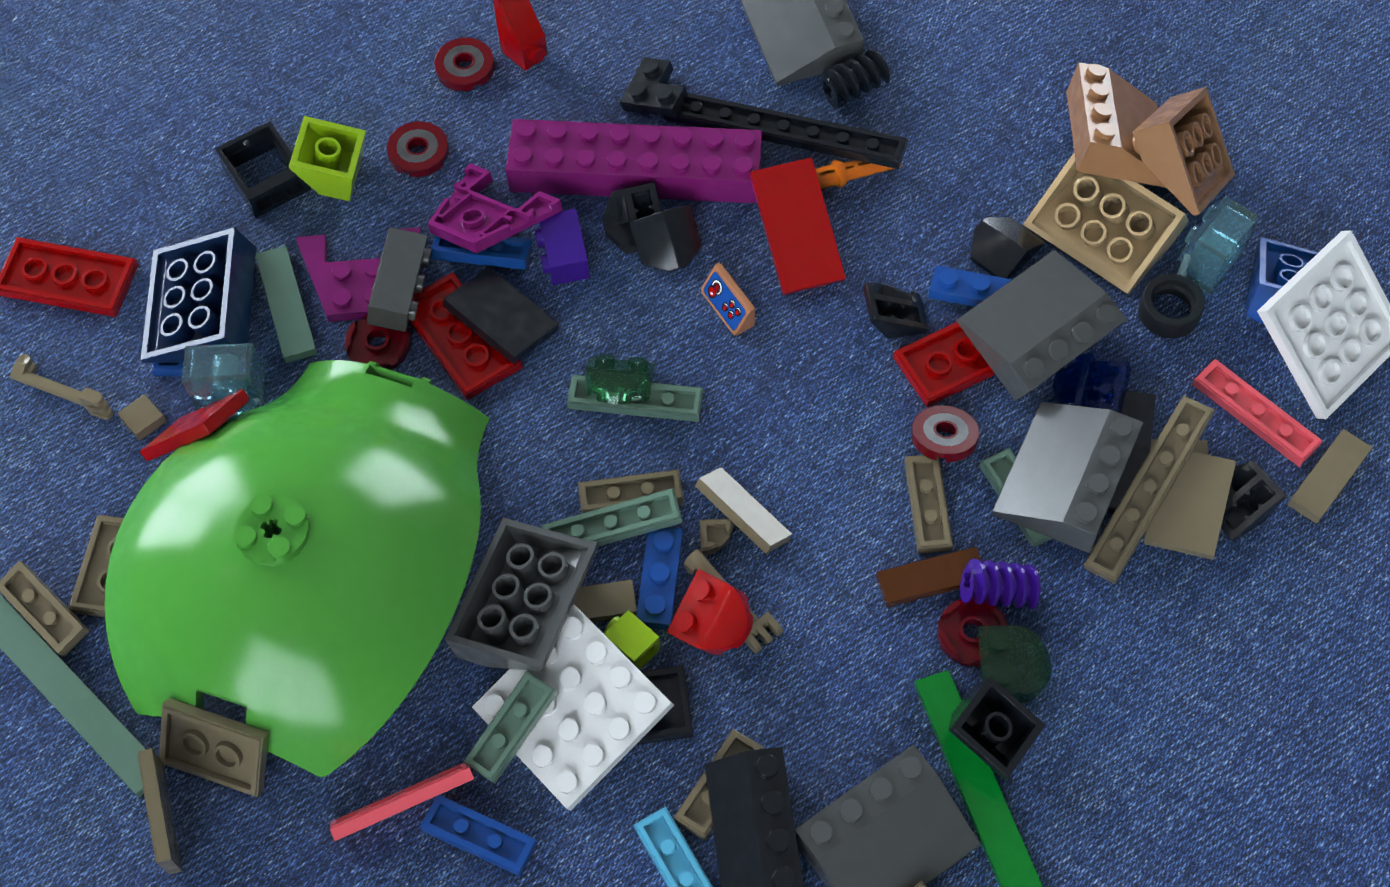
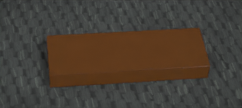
[876,547,982,608]

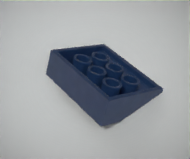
[141,227,256,364]

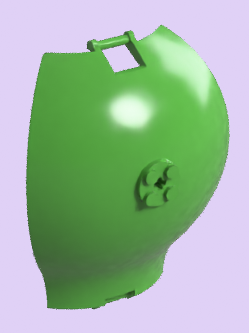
[104,360,489,777]

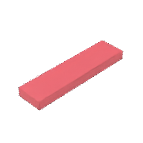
[1192,359,1323,467]
[330,762,474,841]

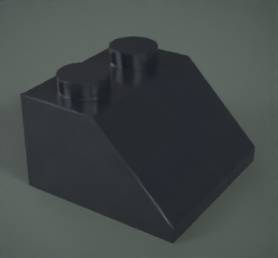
[948,676,1045,780]

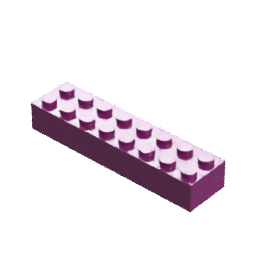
[506,119,762,203]

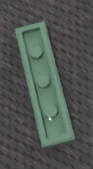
[256,245,317,363]
[567,375,703,422]
[541,488,683,546]

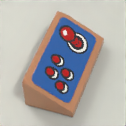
[701,263,755,336]

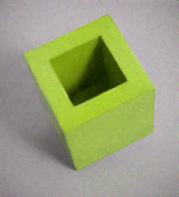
[604,610,660,670]

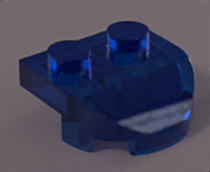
[1053,353,1131,413]

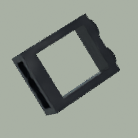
[215,121,311,218]

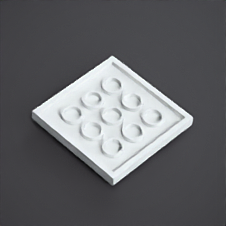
[1257,230,1390,419]
[472,605,674,811]

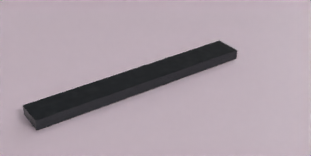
[663,93,908,169]

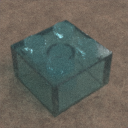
[1177,196,1259,295]
[182,343,267,414]

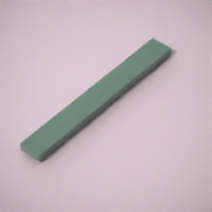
[0,594,167,798]

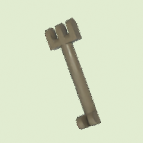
[10,354,114,420]
[684,549,784,654]

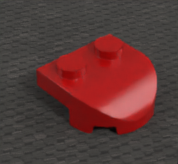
[667,569,754,655]

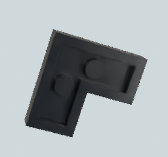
[620,58,688,117]

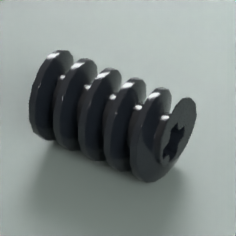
[822,49,890,108]

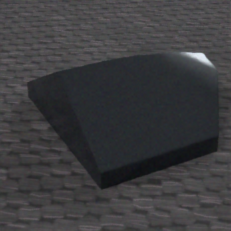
[602,182,661,254]
[629,204,702,271]
[970,217,1045,279]
[863,282,929,339]
[1221,461,1287,542]

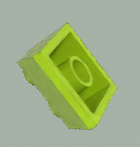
[289,116,366,202]

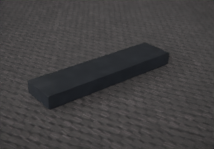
[1107,390,1156,514]

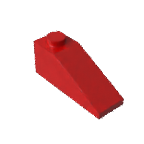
[493,0,547,71]

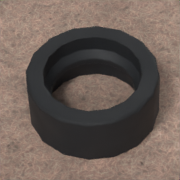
[1138,274,1205,339]

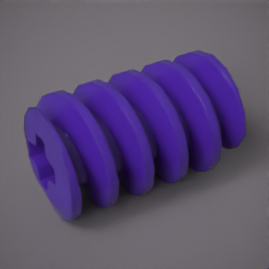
[960,559,1041,610]

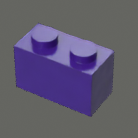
[534,209,590,285]

